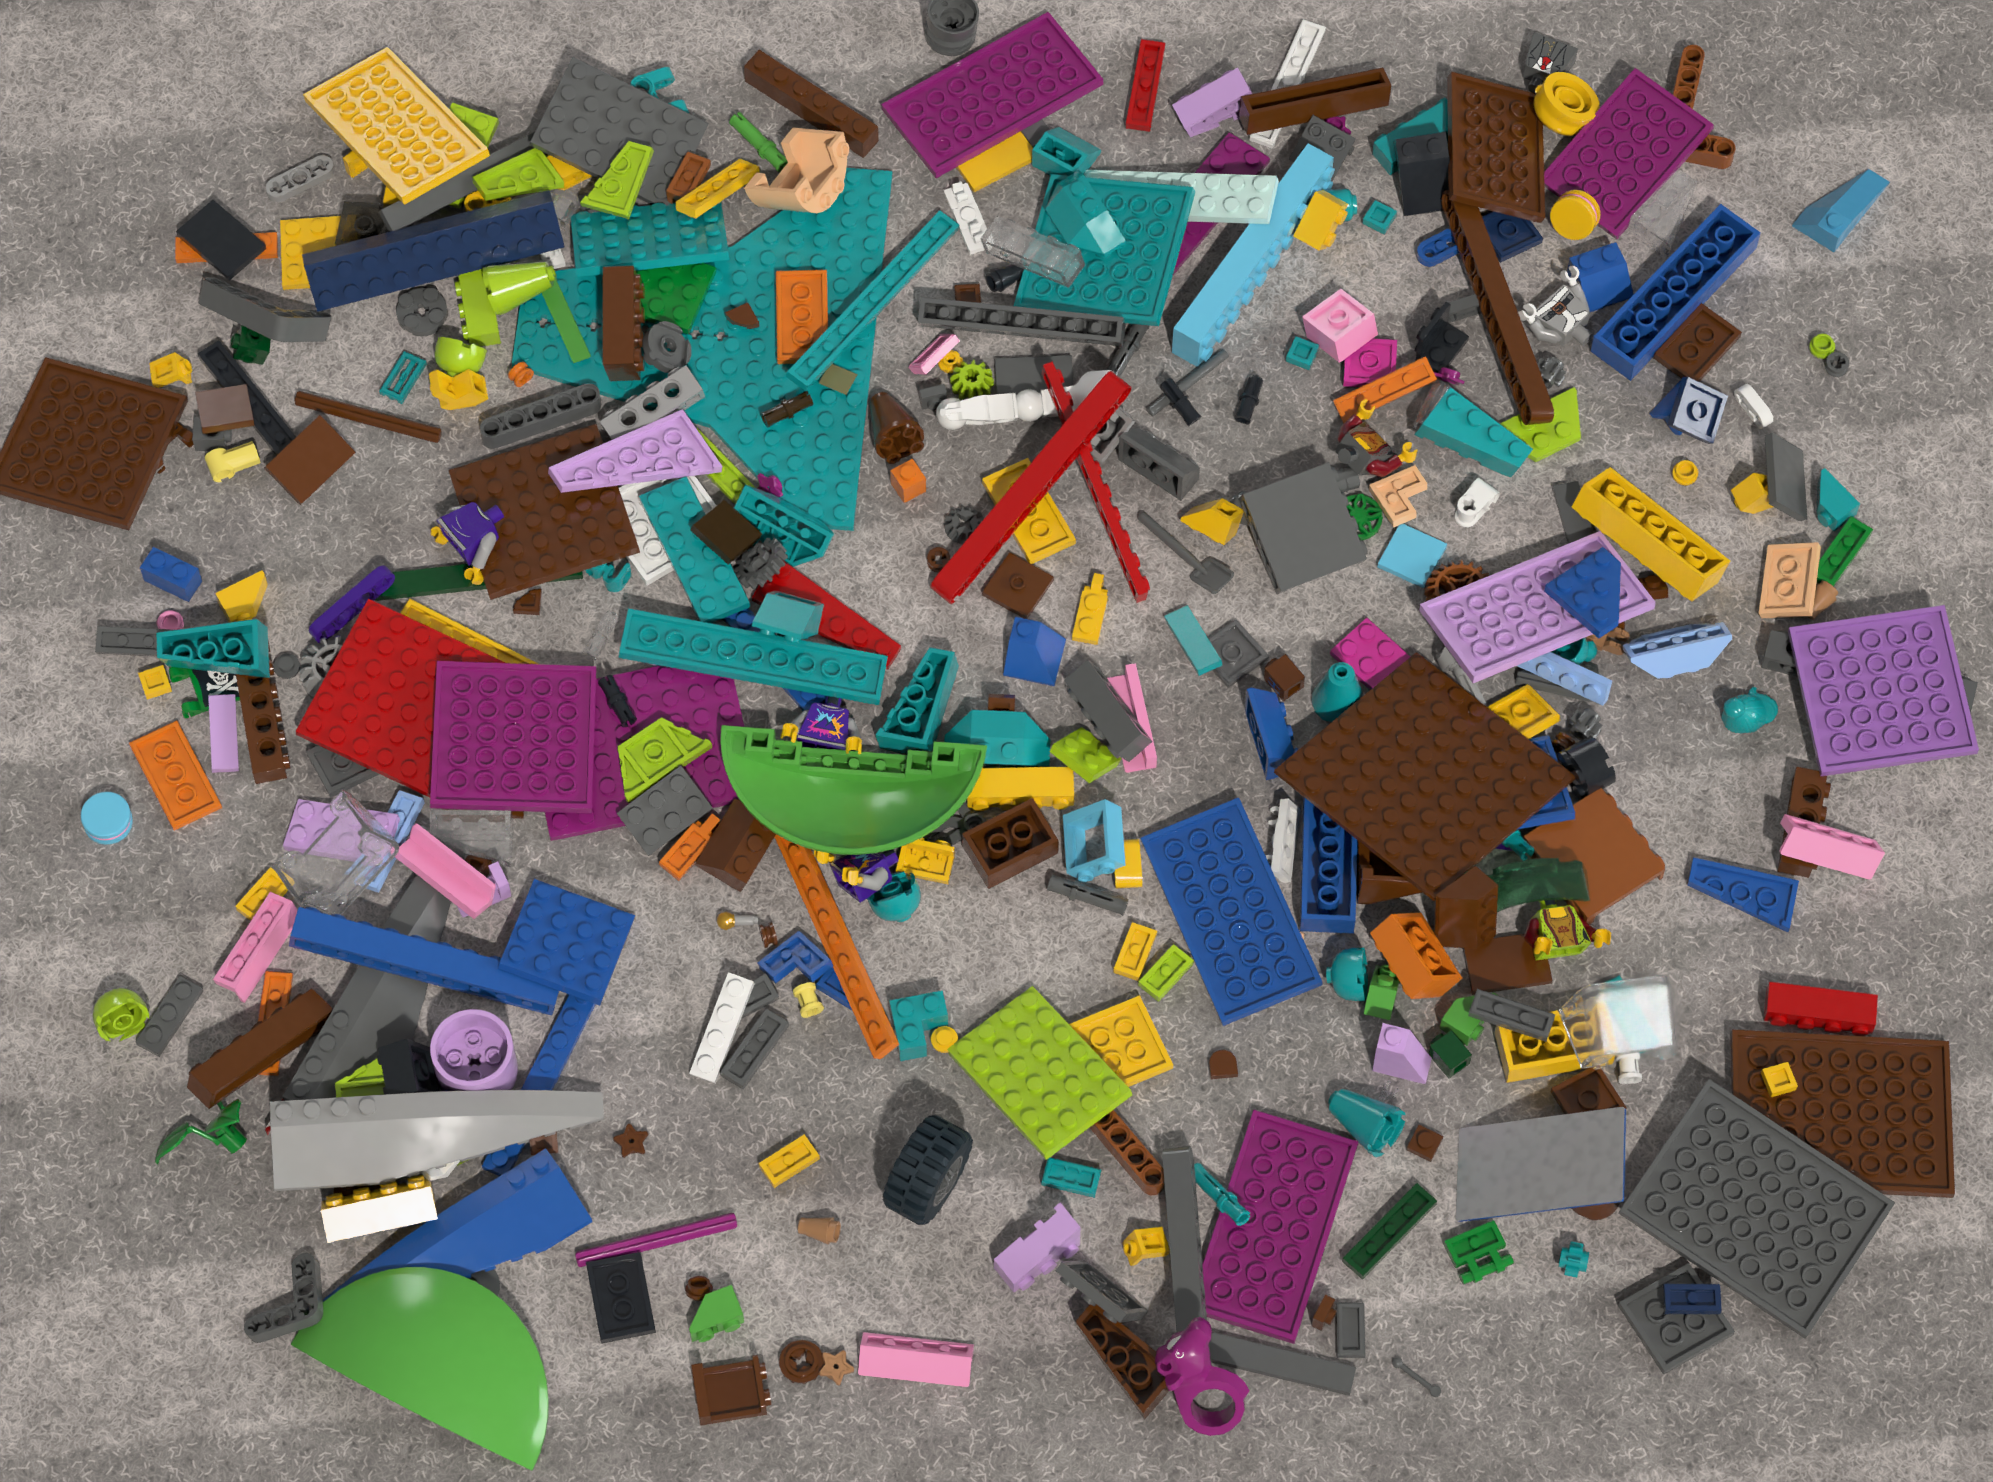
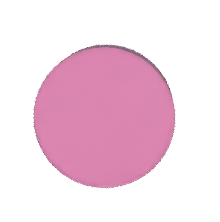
[157,610,184,630]

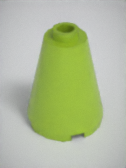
[482,262,557,315]

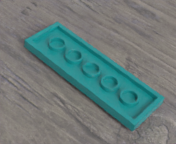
[639,477,750,623]

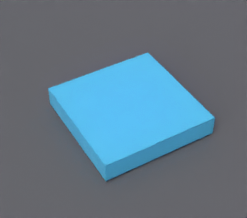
[1377,524,1447,588]

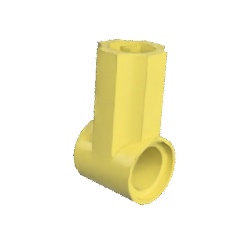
[205,441,261,482]

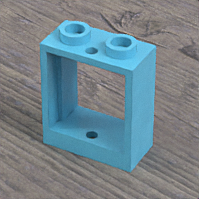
[1063,799,1126,882]

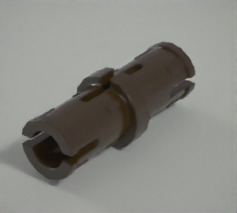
[760,391,813,428]

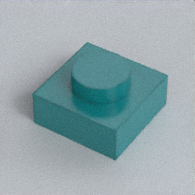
[1362,200,1397,235]
[1286,336,1319,370]

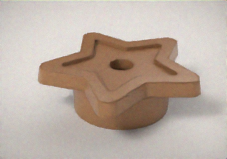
[819,1350,854,1385]

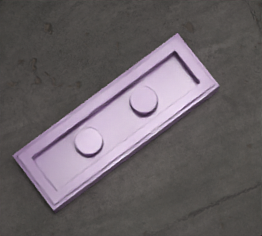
[208,694,239,773]

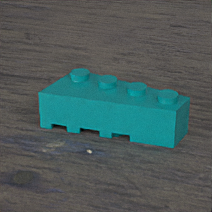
[1414,387,1533,477]
[156,619,270,678]
[876,647,959,754]

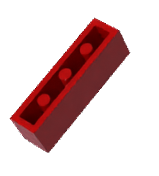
[1764,982,1878,1036]

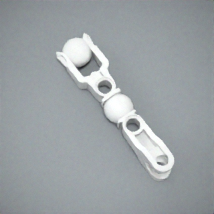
[936,370,1114,430]

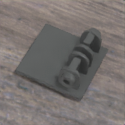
[1289,115,1356,181]

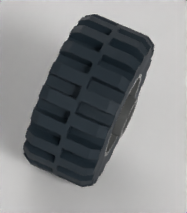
[882,1115,973,1225]

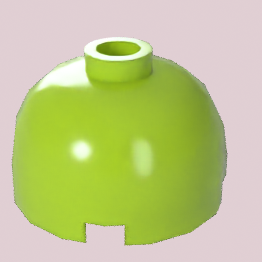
[435,337,487,377]
[92,988,149,1042]

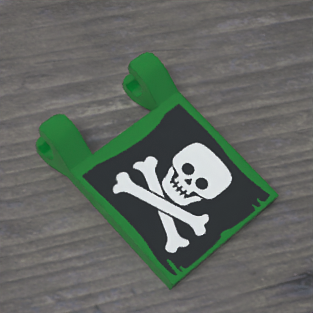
[169,667,240,718]

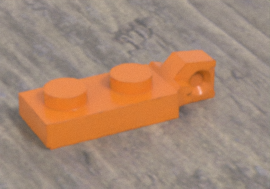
[659,813,720,881]

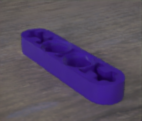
[308,565,395,643]

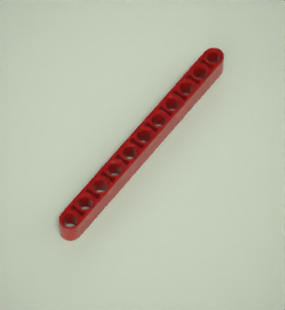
[930,371,1132,604]

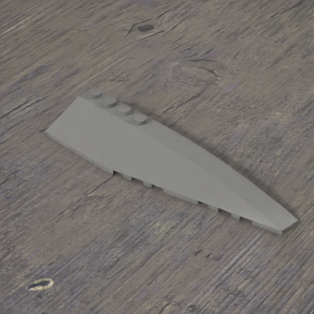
[270,1090,604,1191]

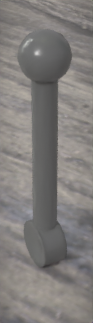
[1392,1357,1441,1397]

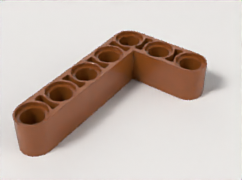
[1673,45,1736,169]
[1090,1110,1165,1196]

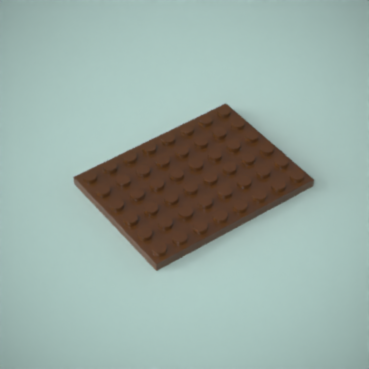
[1730,1029,1955,1198]

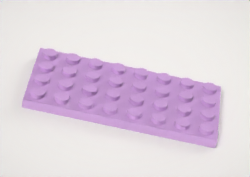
[1419,531,1655,683]

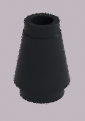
[985,262,1024,292]

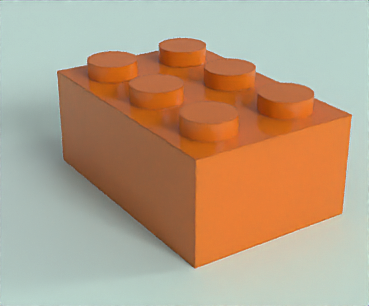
[1370,913,1462,999]

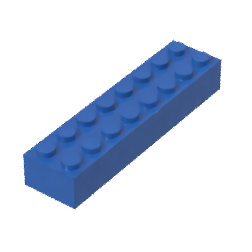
[1591,204,1761,381]

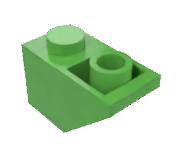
[1364,965,1400,1020]
[1440,992,1497,1046]
[689,1285,744,1342]

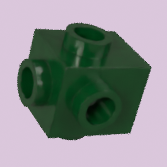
[230,325,271,365]

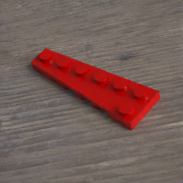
[752,560,901,669]

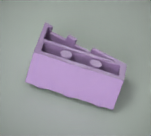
[1172,68,1253,137]
[994,1202,1081,1293]

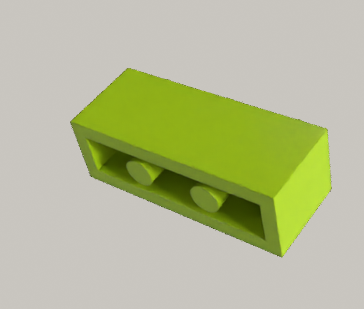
[455,269,501,347]

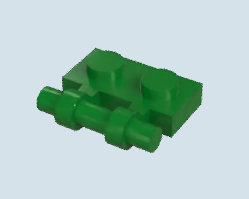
[1443,1220,1514,1285]

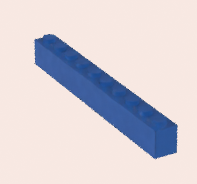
[289,907,559,1015]

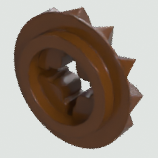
[779,1340,824,1385]

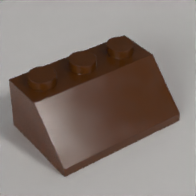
[695,799,776,892]
[1435,866,1498,948]

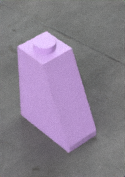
[1372,1023,1432,1084]

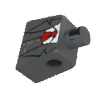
[1523,32,1578,94]

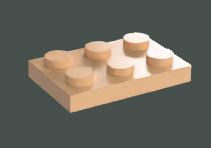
[1759,542,1821,619]

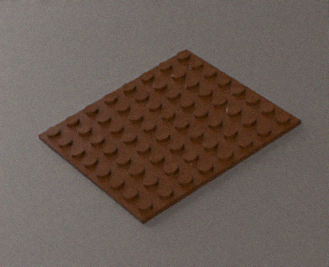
[1274,652,1575,901]

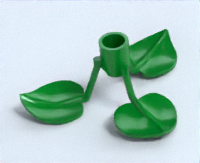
[155,1099,247,1165]

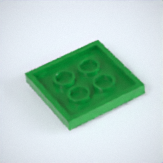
[636,263,716,335]

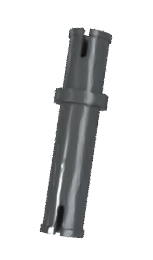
[1107,324,1150,377]
[1047,874,1129,916]

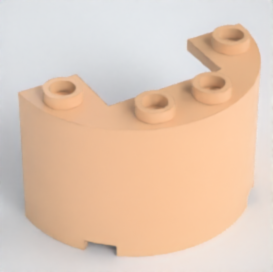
[744,128,849,213]

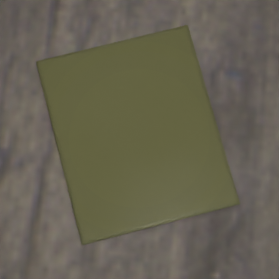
[819,364,858,395]

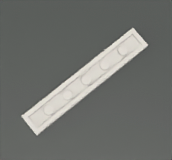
[1249,19,1326,149]

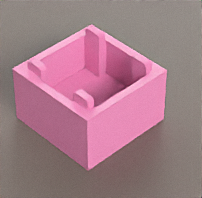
[1302,289,1378,363]

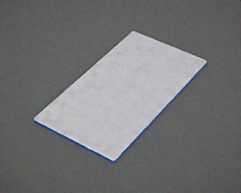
[1456,1107,1626,1222]

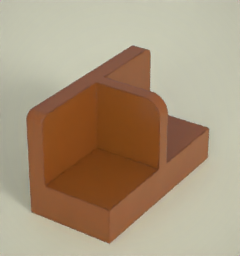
[666,152,711,203]

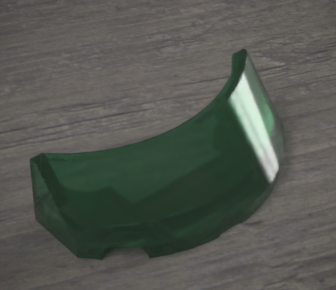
[1487,858,1590,912]

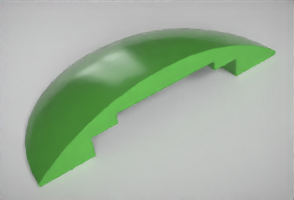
[721,725,987,855]
[290,1267,549,1470]

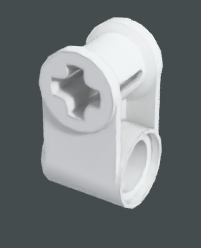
[1455,478,1500,527]

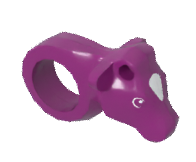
[1155,1317,1250,1436]

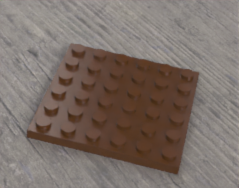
[0,357,188,531]
[448,424,640,600]

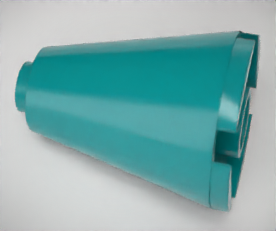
[1312,662,1364,722]
[1328,1089,1406,1157]

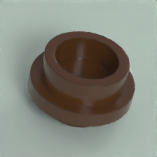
[685,1276,713,1301]

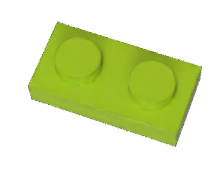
[1138,944,1194,1002]

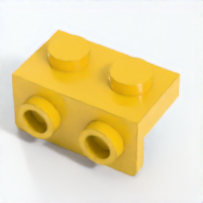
[896,837,955,885]

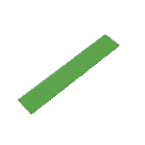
[542,280,591,363]

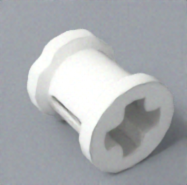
[1615,1051,1642,1084]

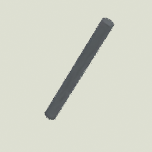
[1146,349,1229,417]

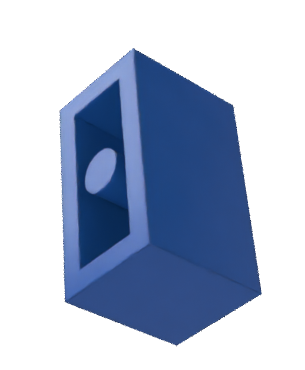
[140,547,202,602]

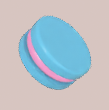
[81,792,133,844]

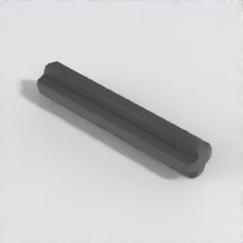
[1516,670,1591,702]

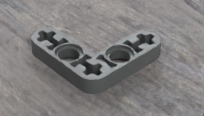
[244,1252,323,1343]

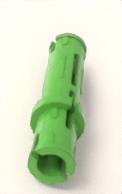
[729,112,788,172]

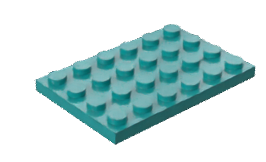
[570,202,729,277]

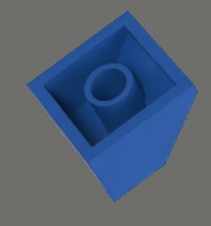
[1567,242,1634,312]

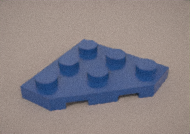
[1544,547,1621,639]

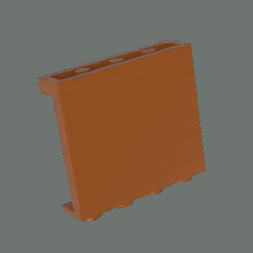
[1523,788,1665,925]

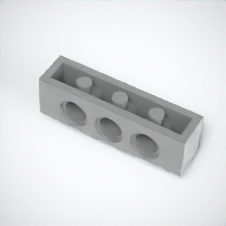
[600,365,705,440]

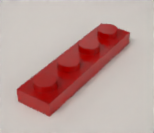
[1126,39,1166,132]

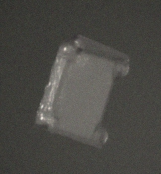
[272,789,399,915]
[1558,975,1678,1070]

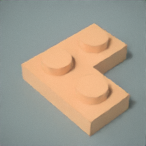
[1369,465,1427,528]

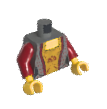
[1335,399,1418,477]

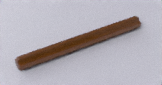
[294,391,442,443]

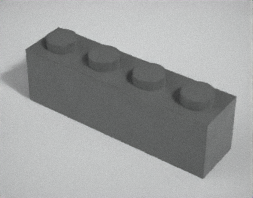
[1064,660,1153,762]

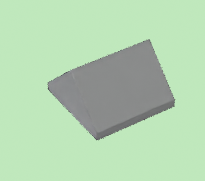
[1090,407,1135,463]

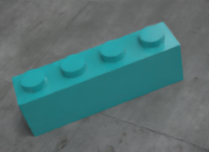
[1372,98,1448,175]

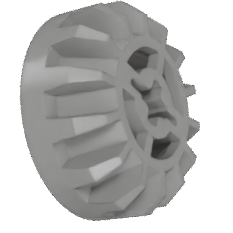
[299,636,345,699]

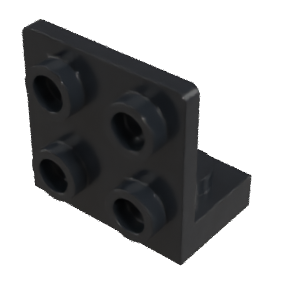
[1414,302,1469,373]

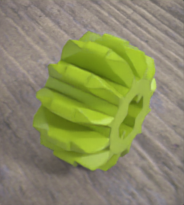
[950,359,994,401]

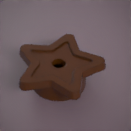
[613,1124,649,1158]

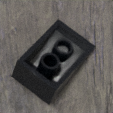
[1393,132,1450,216]

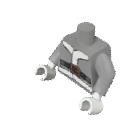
[1518,266,1593,346]

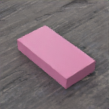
[908,334,959,375]

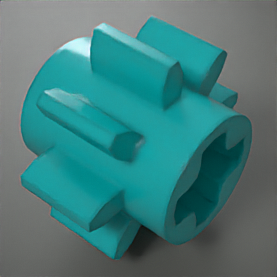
[1558,1241,1590,1278]

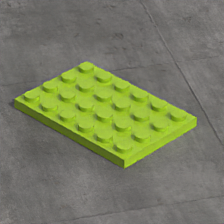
[947,986,1132,1160]

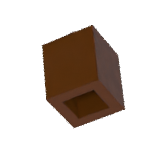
[1264,654,1305,701]

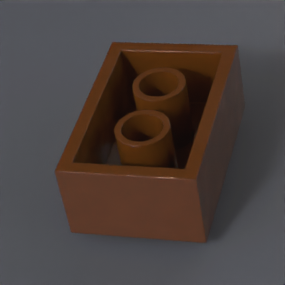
[962,798,1059,889]

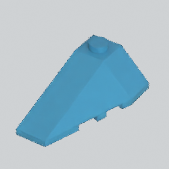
[1792,169,1890,252]

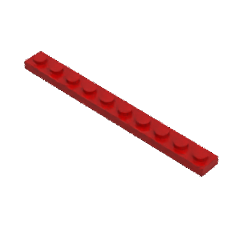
[1041,362,1150,603]

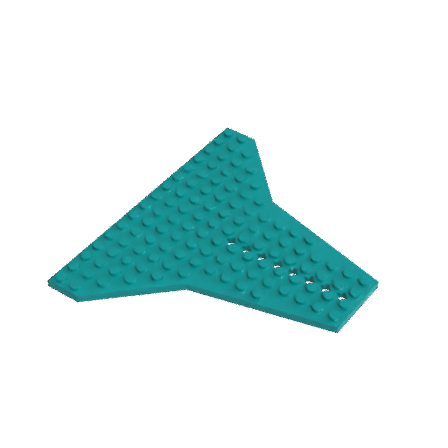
[512,168,893,531]

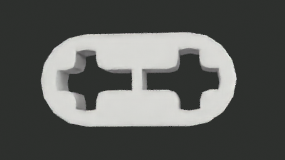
[1734,384,1773,429]

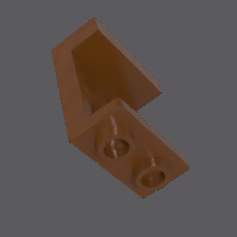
[691,1355,771,1426]

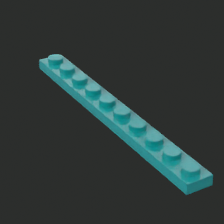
[786,210,960,391]

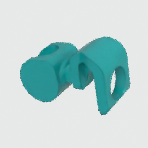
[585,562,632,592]

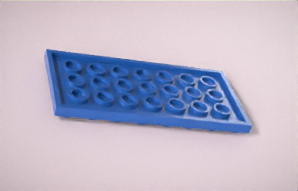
[1140,797,1323,1026]

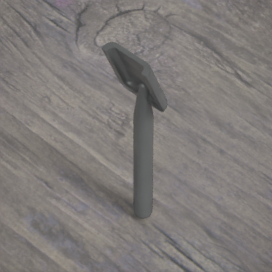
[1137,512,1234,594]

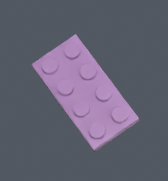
[283,799,400,866]

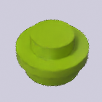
[1809,334,1835,359]

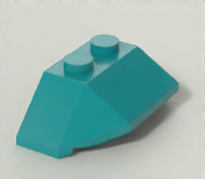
[1045,170,1127,256]
[734,485,834,567]
[944,710,1051,766]

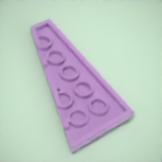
[548,409,723,493]

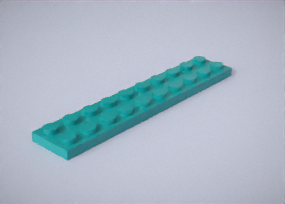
[618,608,888,705]

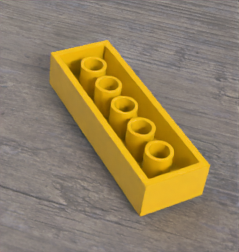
[1571,467,1731,602]

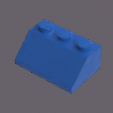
[1245,688,1298,780]

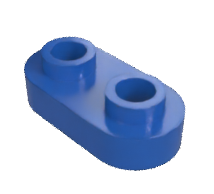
[1417,229,1459,267]

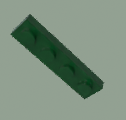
[1342,1183,1437,1280]

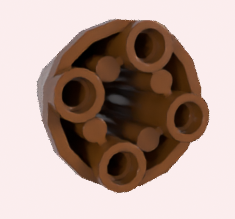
[870,392,924,464]

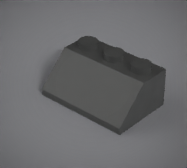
[1118,427,1200,501]

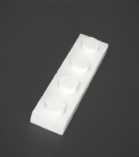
[689,972,755,1084]

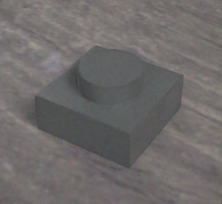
[919,384,947,410]

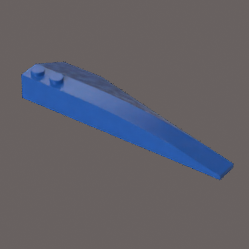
[323,1149,593,1302]

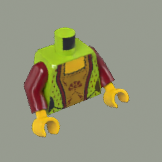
[1524,895,1611,960]

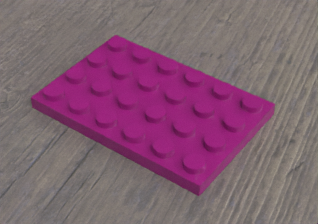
[1544,68,1714,240]

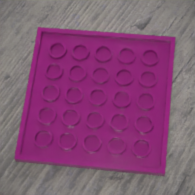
[430,661,596,813]

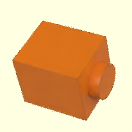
[890,458,926,503]

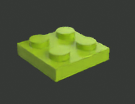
[1049,727,1122,784]

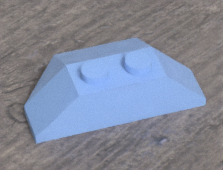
[1623,622,1732,679]

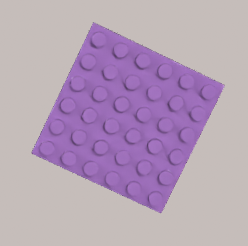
[1788,605,1979,776]

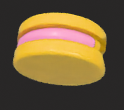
[1550,190,1601,240]

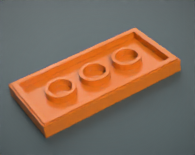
[776,270,828,364]
[129,720,222,831]

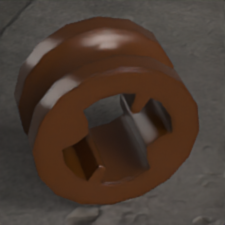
[927,547,950,573]
[1551,732,1576,753]
[759,922,778,948]

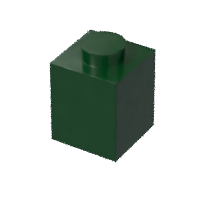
[1429,1030,1472,1079]

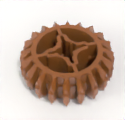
[1424,559,1490,602]

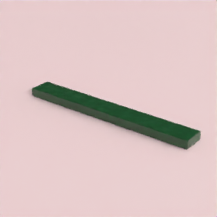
[375,564,583,601]

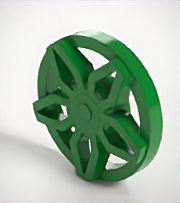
[1347,494,1383,540]

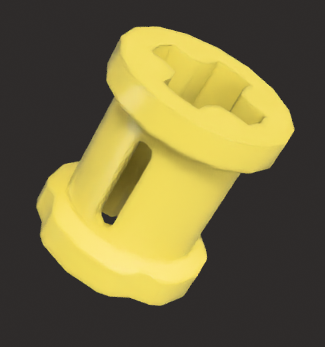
[793,982,824,1018]

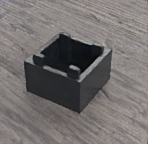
[377,1039,440,1095]

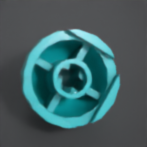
[867,872,921,922]
[1326,948,1368,1001]

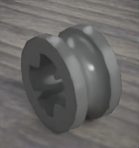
[1825,352,1849,377]

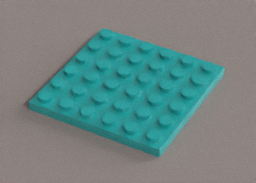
[1014,174,1196,326]

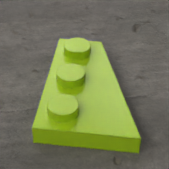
[580,141,654,219]
[473,148,564,201]

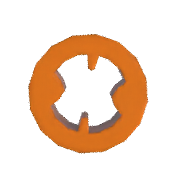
[508,362,534,387]

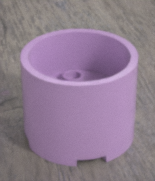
[430,1009,518,1092]

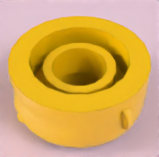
[1534,72,1600,136]

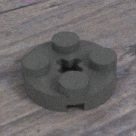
[396,288,448,336]
[643,321,691,373]

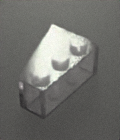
[1628,168,1697,260]
[429,809,514,870]

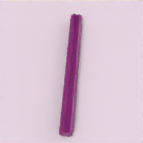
[575,1212,737,1267]

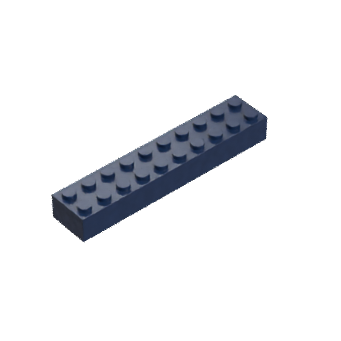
[302,190,565,312]

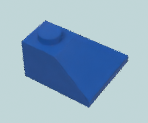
[1003,617,1066,686]

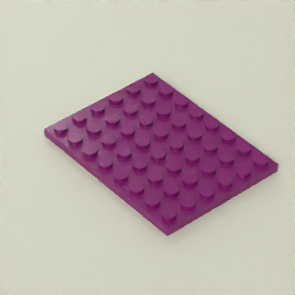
[545,666,744,841]

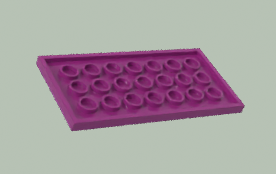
[881,12,1103,178]
[1203,1110,1359,1344]

